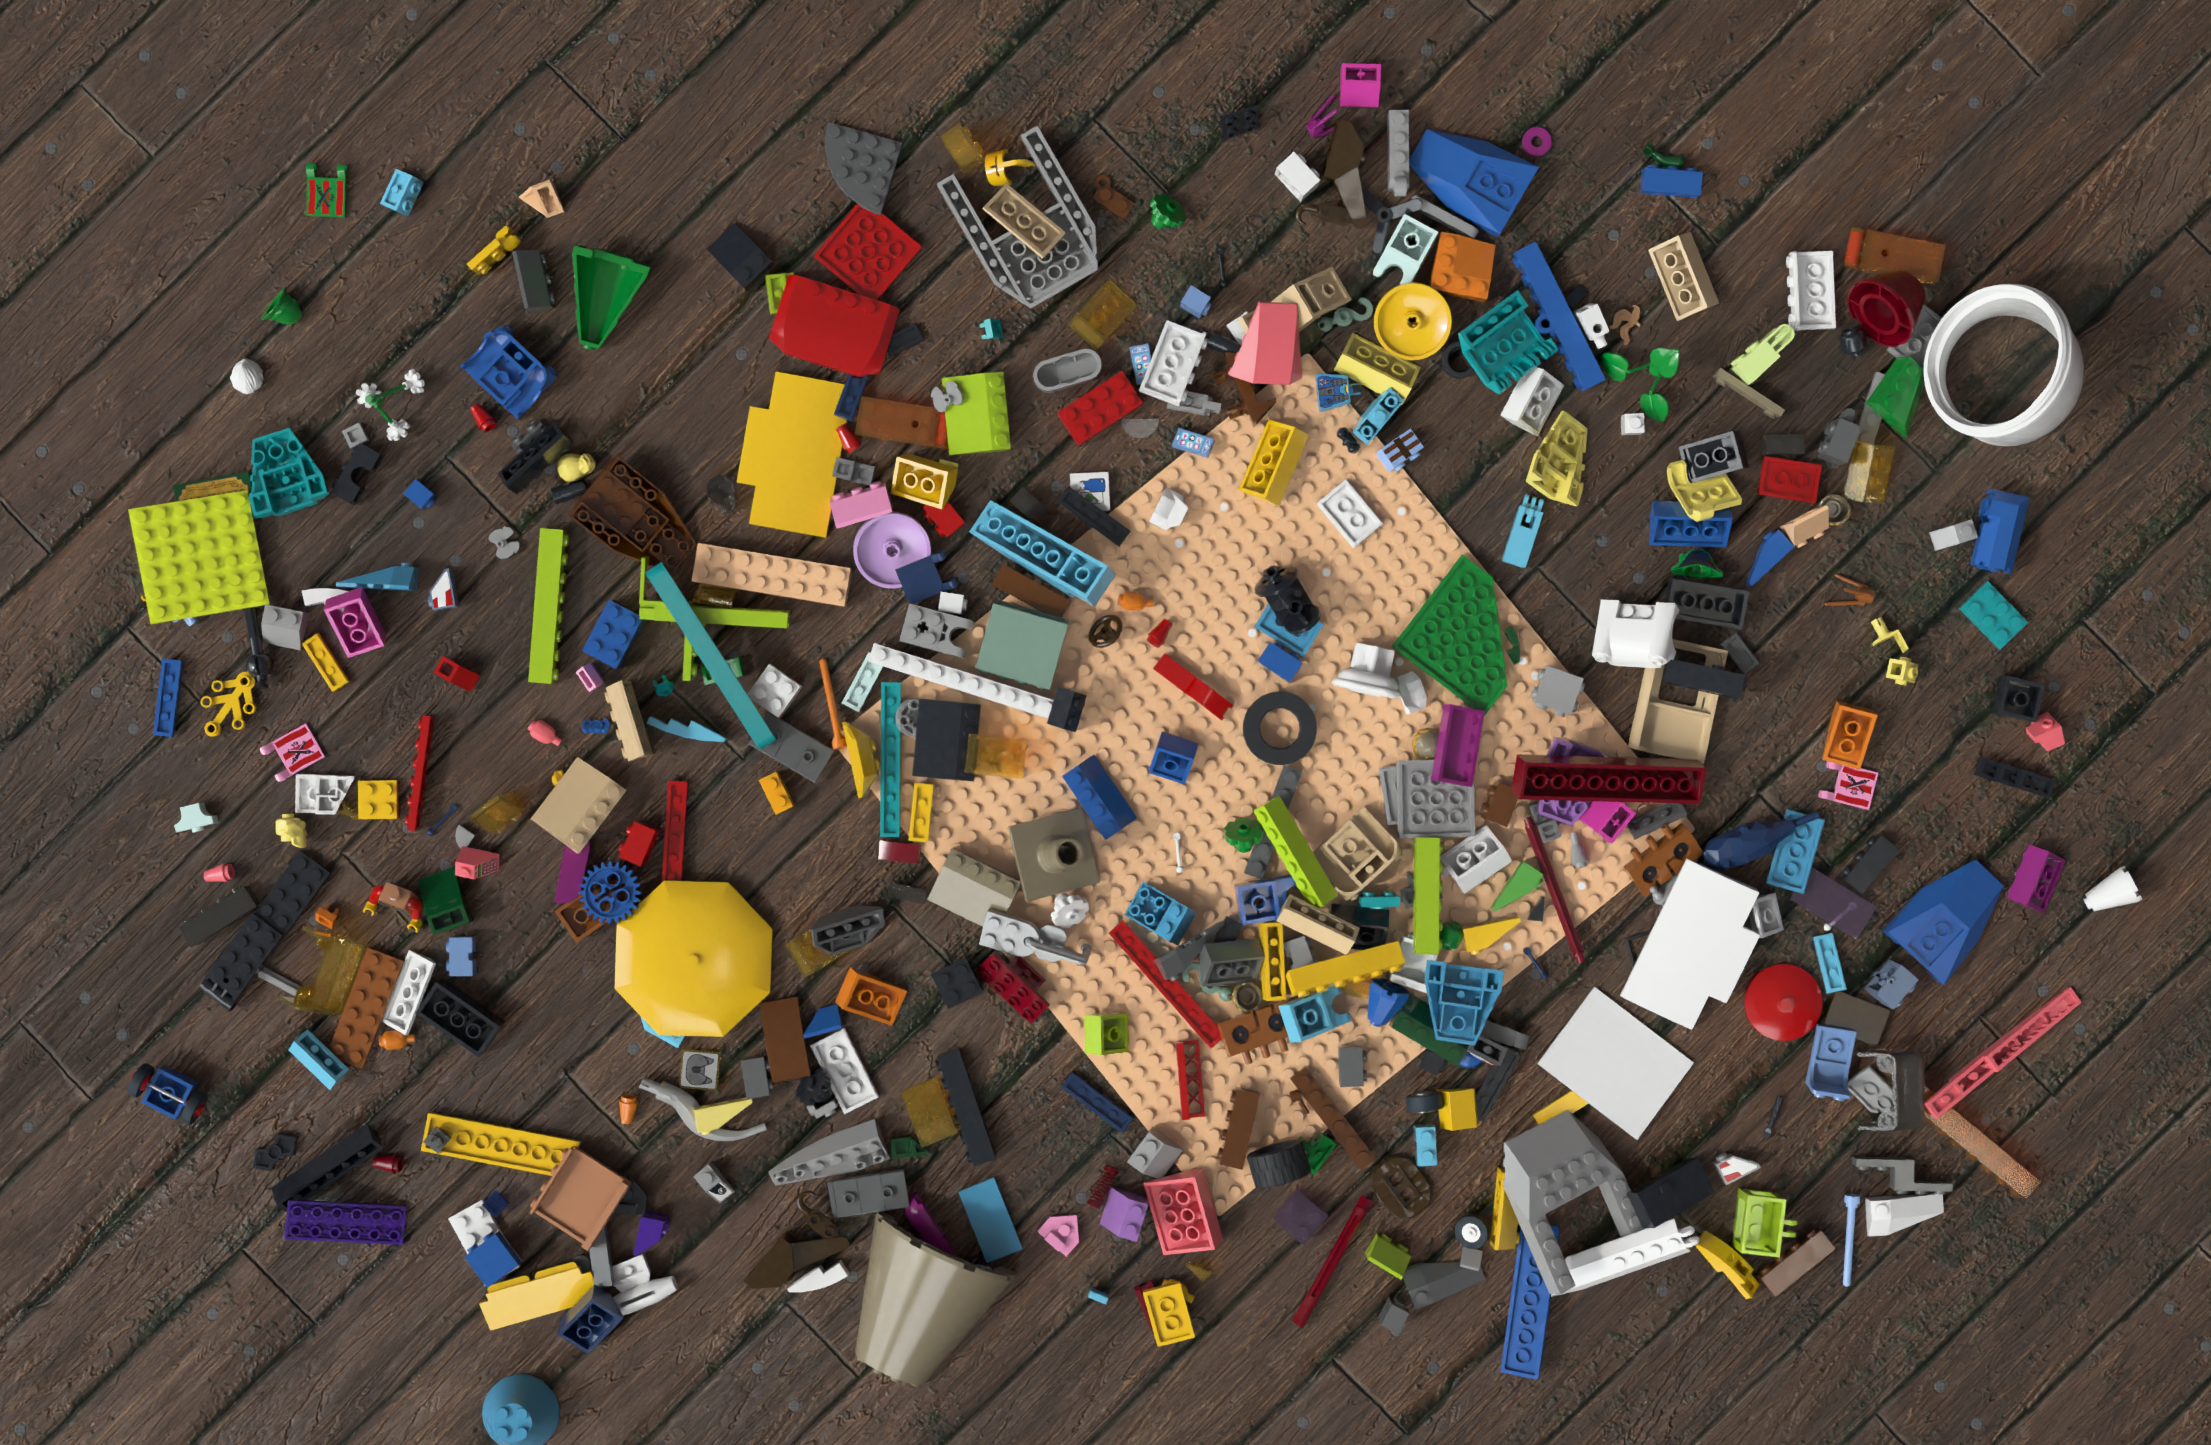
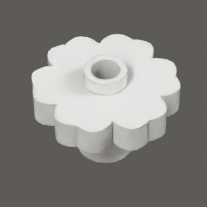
[1051,893,1089,929]

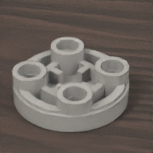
[895,698,919,737]

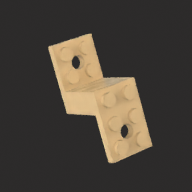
[1238,267,1352,334]

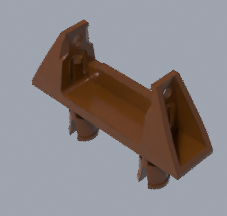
[1212,352,1277,427]

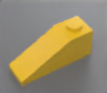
[1461,917,1521,955]

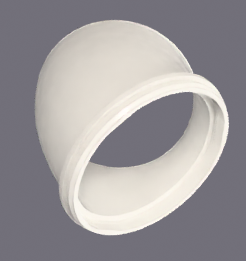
[1924,284,2084,446]

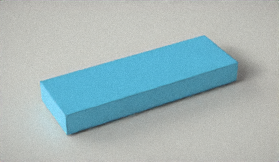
[1813,933,1847,994]

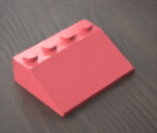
[1143,1169,1223,1255]

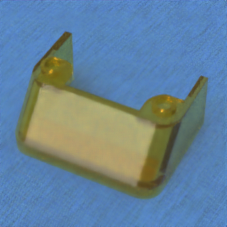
[278,926,364,1016]

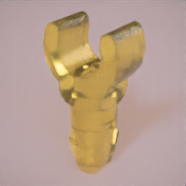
[336,800,358,821]

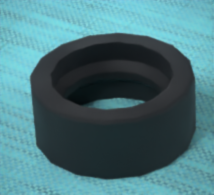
[1441,341,1474,379]

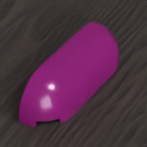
[554,841,590,903]
[904,1192,958,1257]

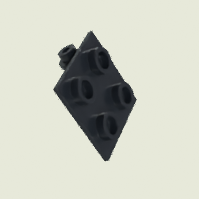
[1219,105,1260,139]

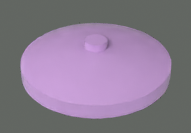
[853,512,931,588]

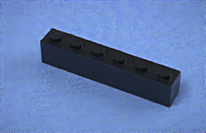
[935,1047,996,1166]
[272,1123,383,1212]

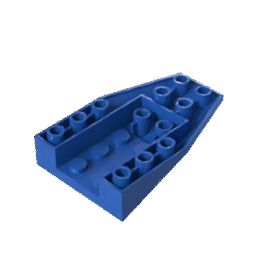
[1409,129,1539,237]
[1882,859,2004,985]

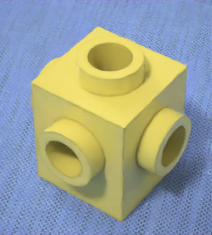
[1886,657,1918,686]

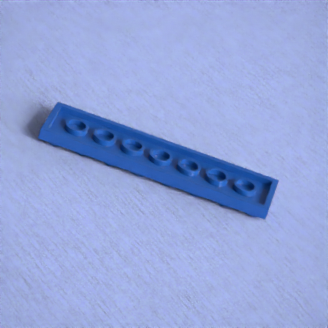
[1500,1224,1561,1380]

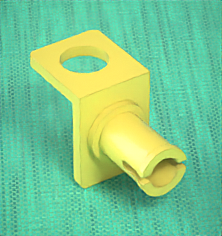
[1871,617,1909,653]

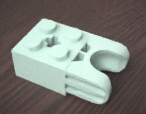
[1373,214,1438,284]

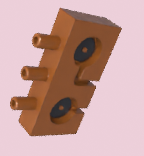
[1623,823,1703,897]
[1217,1000,1289,1065]

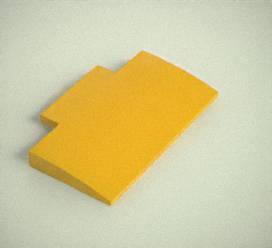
[737,372,847,538]

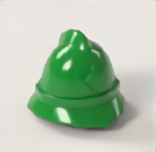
[260,287,302,325]

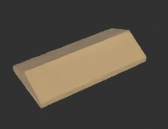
[983,183,1066,259]

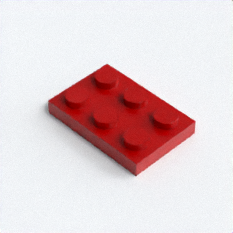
[1757,456,1822,504]

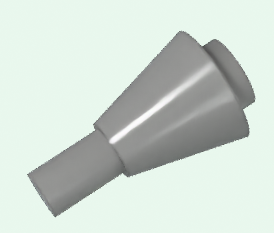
[1570,832,1590,869]

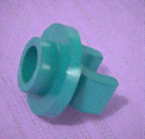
[653,675,674,696]

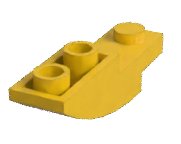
[1695,1230,1760,1299]

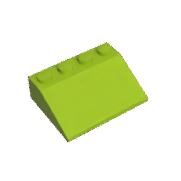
[942,372,1011,455]

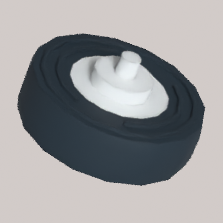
[1455,1214,1490,1249]

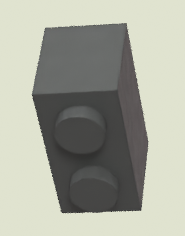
[1338,1046,1367,1087]
[741,1055,774,1099]
[1378,1297,1409,1334]

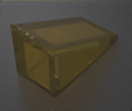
[1185,1262,1213,1282]

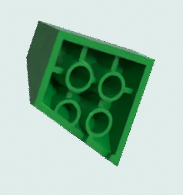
[1866,357,1925,438]

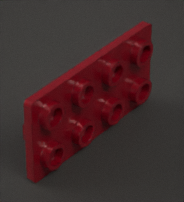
[975,952,1050,1024]

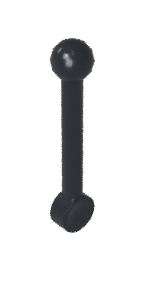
[1216,247,1228,288]

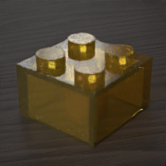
[941,123,984,175]

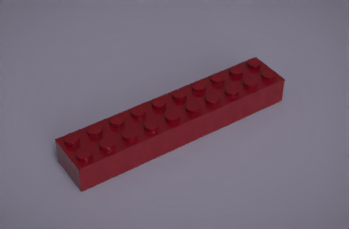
[1511,754,1707,804]

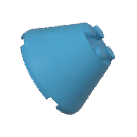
[482,1374,560,1445]

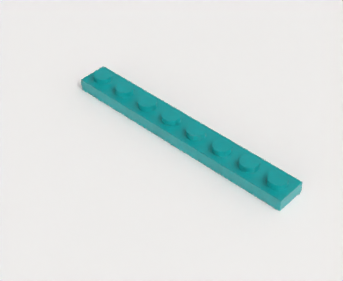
[880,682,901,837]

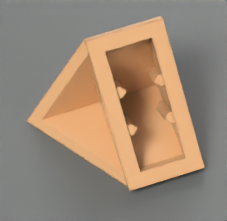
[519,180,564,218]

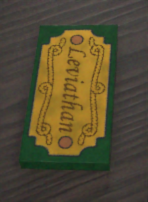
[173,472,252,511]

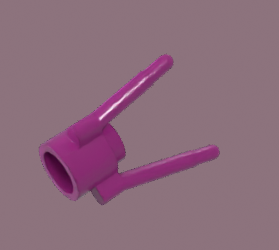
[1305,94,1349,139]

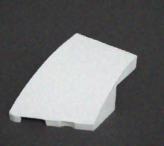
[295,774,354,815]

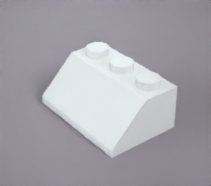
[1501,367,1564,436]
[1440,825,1512,894]

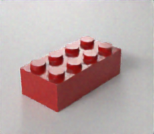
[1057,371,1143,447]

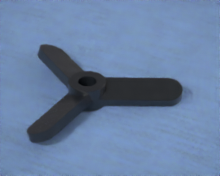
[1361,188,1422,254]

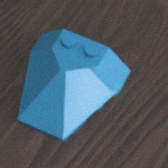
[1424,960,1504,1045]

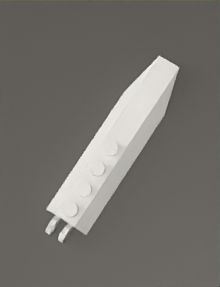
[1551,1219,1700,1297]

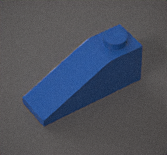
[1746,530,1795,587]

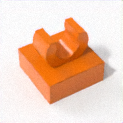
[315,903,339,929]

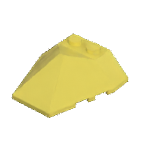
[1526,411,1587,506]

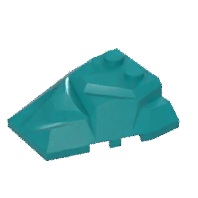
[249,428,329,518]

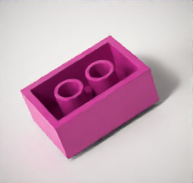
[324,587,386,658]

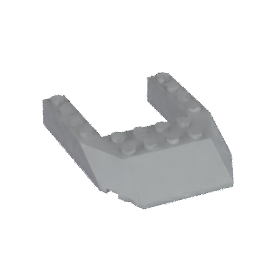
[937,126,1098,309]
[1503,1110,1646,1294]

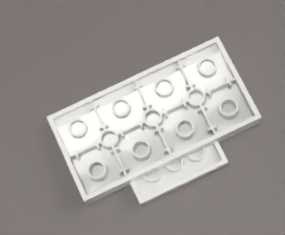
[1620,858,1760,1030]

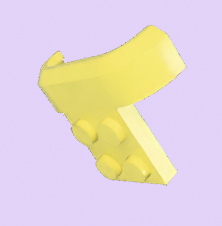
[1667,460,1742,522]

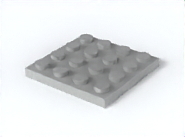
[1396,760,1475,838]

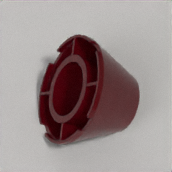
[1847,271,1926,347]

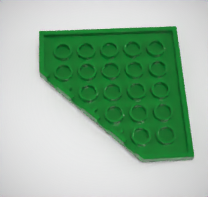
[1391,554,1507,716]

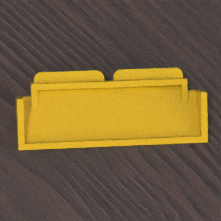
[479,1262,594,1331]

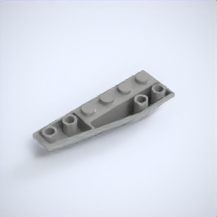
[768,1119,890,1186]

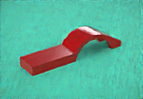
[1153,653,1234,721]

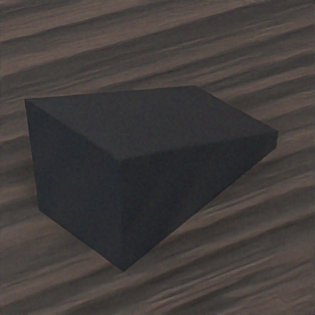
[1565,285,1588,309]
[1527,896,1545,921]

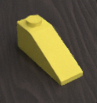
[693,1097,752,1135]

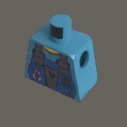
[1315,374,1361,413]

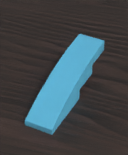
[647,716,728,742]

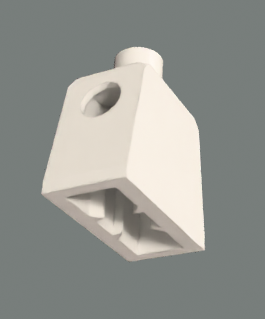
[1572,303,1609,349]

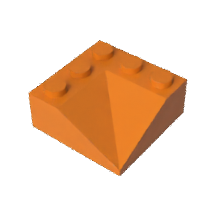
[1429,232,1496,302]

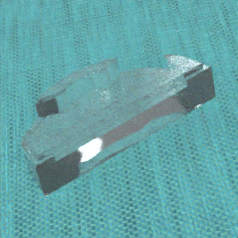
[1121,419,1159,439]

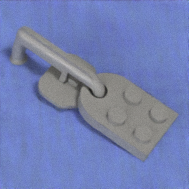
[979,908,1092,965]

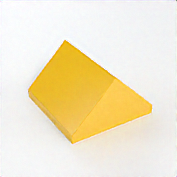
[1437,1088,1478,1131]

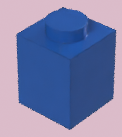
[403,479,437,510]

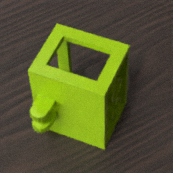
[1732,1188,1797,1258]

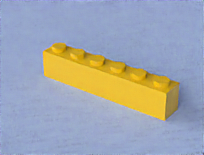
[1286,941,1406,998]

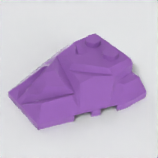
[1538,737,1610,826]

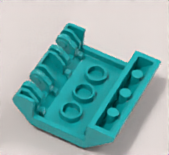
[1458,290,1558,394]

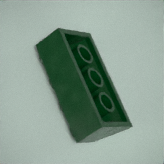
[1389,992,1469,1066]

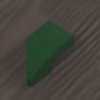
[1503,626,1520,665]
[890,1136,929,1159]

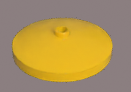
[1374,282,1452,360]

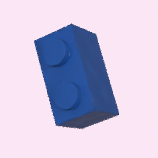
[1257,641,1303,683]

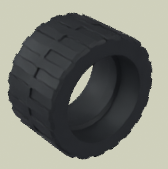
[1247,1140,1311,1188]

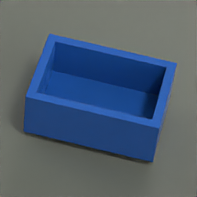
[582,600,646,669]

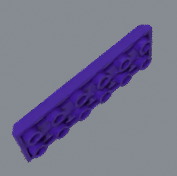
[284,1200,407,1245]

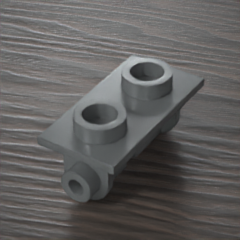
[511,419,547,454]

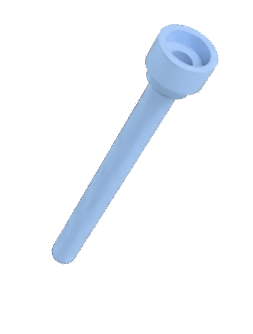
[1843,1194,1860,1287]

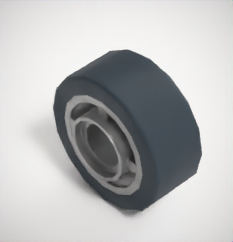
[1406,1091,1444,1113]

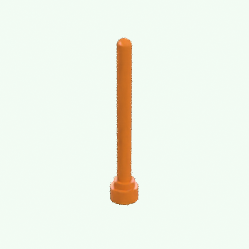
[819,658,847,750]

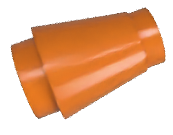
[619,1094,638,1124]

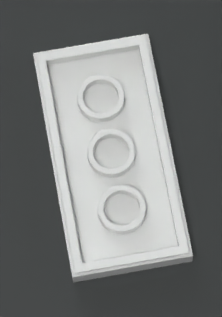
[810,1028,879,1114]

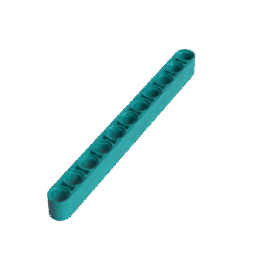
[645,562,776,750]

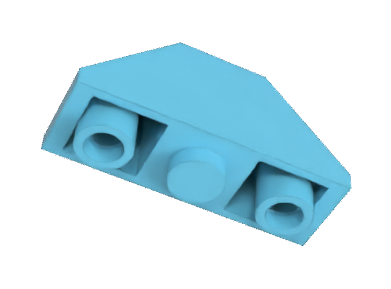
[1352,388,1404,445]

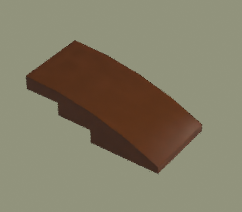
[760,997,811,1083]

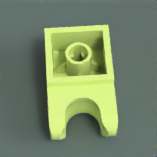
[1729,324,1795,385]

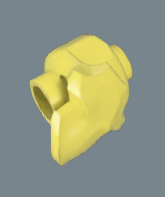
[275,814,307,848]

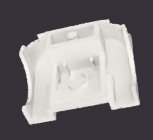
[1592,600,1679,668]

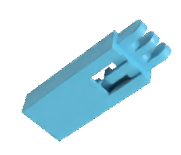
[1501,494,1544,568]

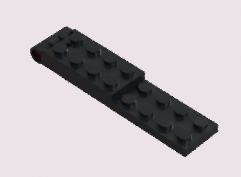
[199,850,332,1012]

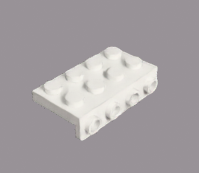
[1786,251,1836,330]
[1139,320,1209,406]

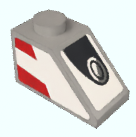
[1713,1153,1761,1185]
[693,1161,735,1204]

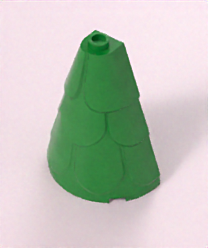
[572,245,650,350]

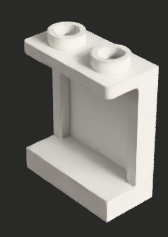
[1388,934,1440,993]

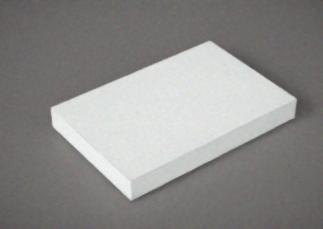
[1316,479,1383,548]

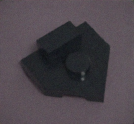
[615,1174,648,1215]

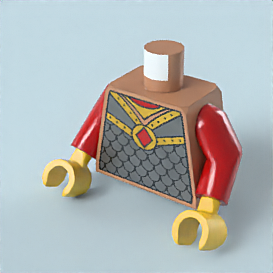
[363,882,423,933]

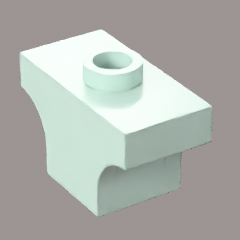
[174,803,219,833]

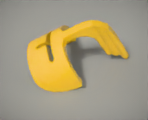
[985,149,1036,186]

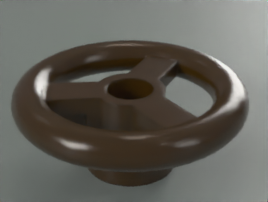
[1089,615,1123,648]

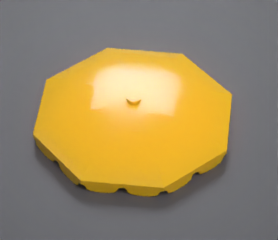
[615,880,772,1037]

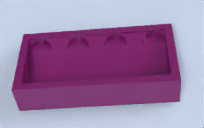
[1431,704,1485,787]

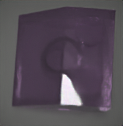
[1273,1188,1328,1245]

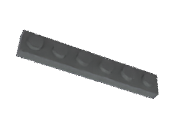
[1244,765,1302,880]

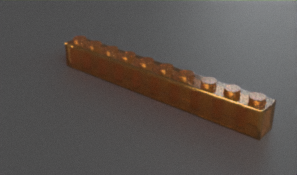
[1876,1056,2041,1199]

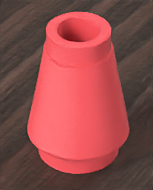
[204,863,235,882]

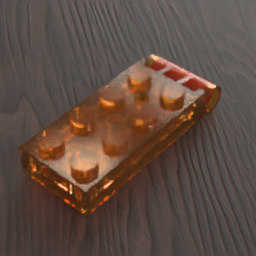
[1843,228,1946,285]
[855,396,949,450]

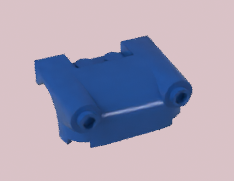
[460,325,557,420]

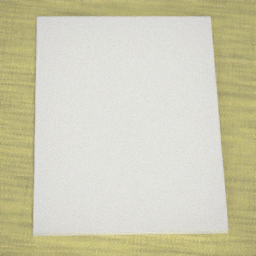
[1537,987,1694,1140]

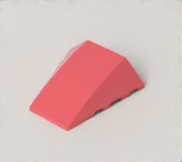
[1228,302,1302,385]

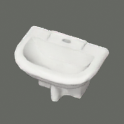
[1331,643,1401,699]

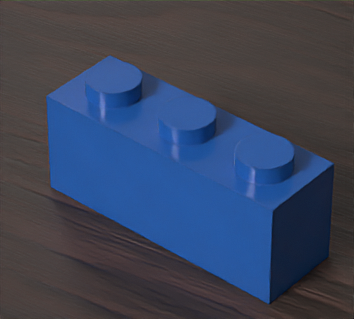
[1640,165,1703,198]

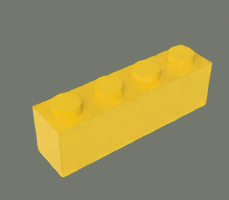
[1258,921,1286,1001]

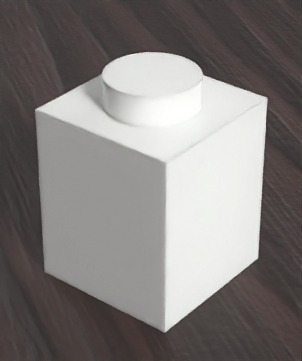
[1621,413,1645,435]
[938,592,967,615]

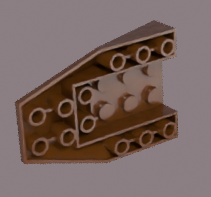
[568,454,697,574]

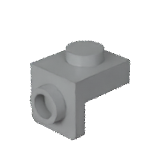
[807,1098,838,1119]

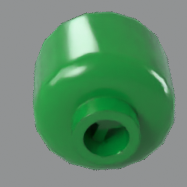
[1439,921,1464,951]

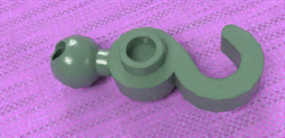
[1318,298,1373,332]
[1182,962,1233,1002]

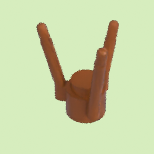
[1824,574,1875,606]

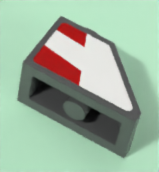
[1467,1035,1508,1066]

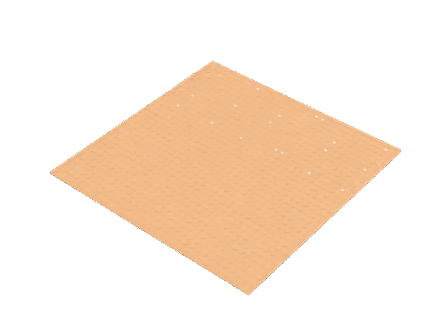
[832,354,1694,1216]

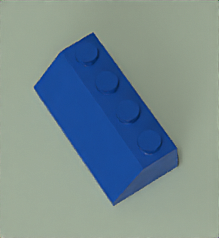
[1649,501,1733,547]
[1062,754,1137,840]

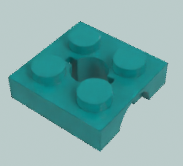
[1358,891,1401,909]

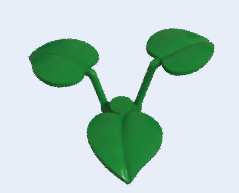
[1601,347,1680,422]

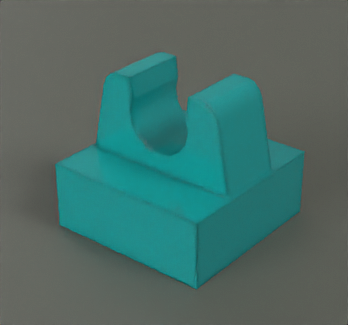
[979,318,1004,339]

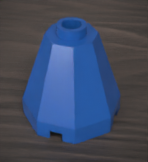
[1367,978,1409,1027]

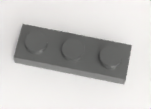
[1626,803,1687,840]

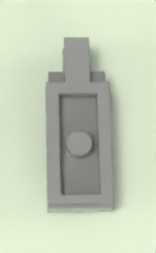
[1167,392,1222,416]

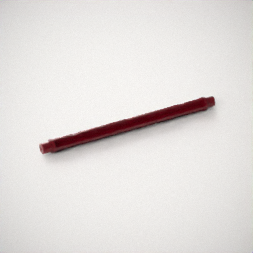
[1523,816,1586,963]

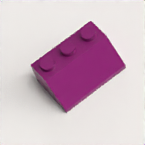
[2007,845,2066,914]

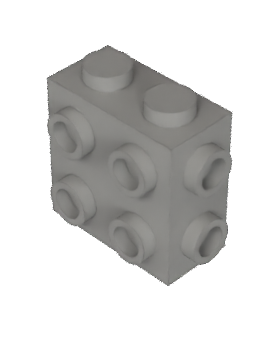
[1530,665,1585,717]

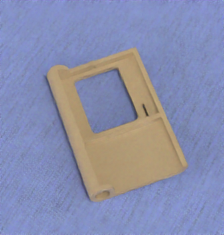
[1628,639,1728,764]

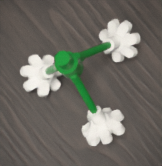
[356,369,424,441]

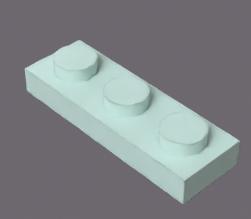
[842,652,883,712]

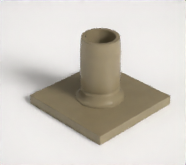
[1007,808,1100,902]

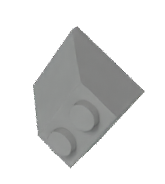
[261,604,309,651]
[1127,1126,1183,1178]

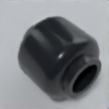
[1839,327,1867,357]

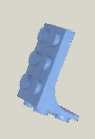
[1805,1024,1857,1101]

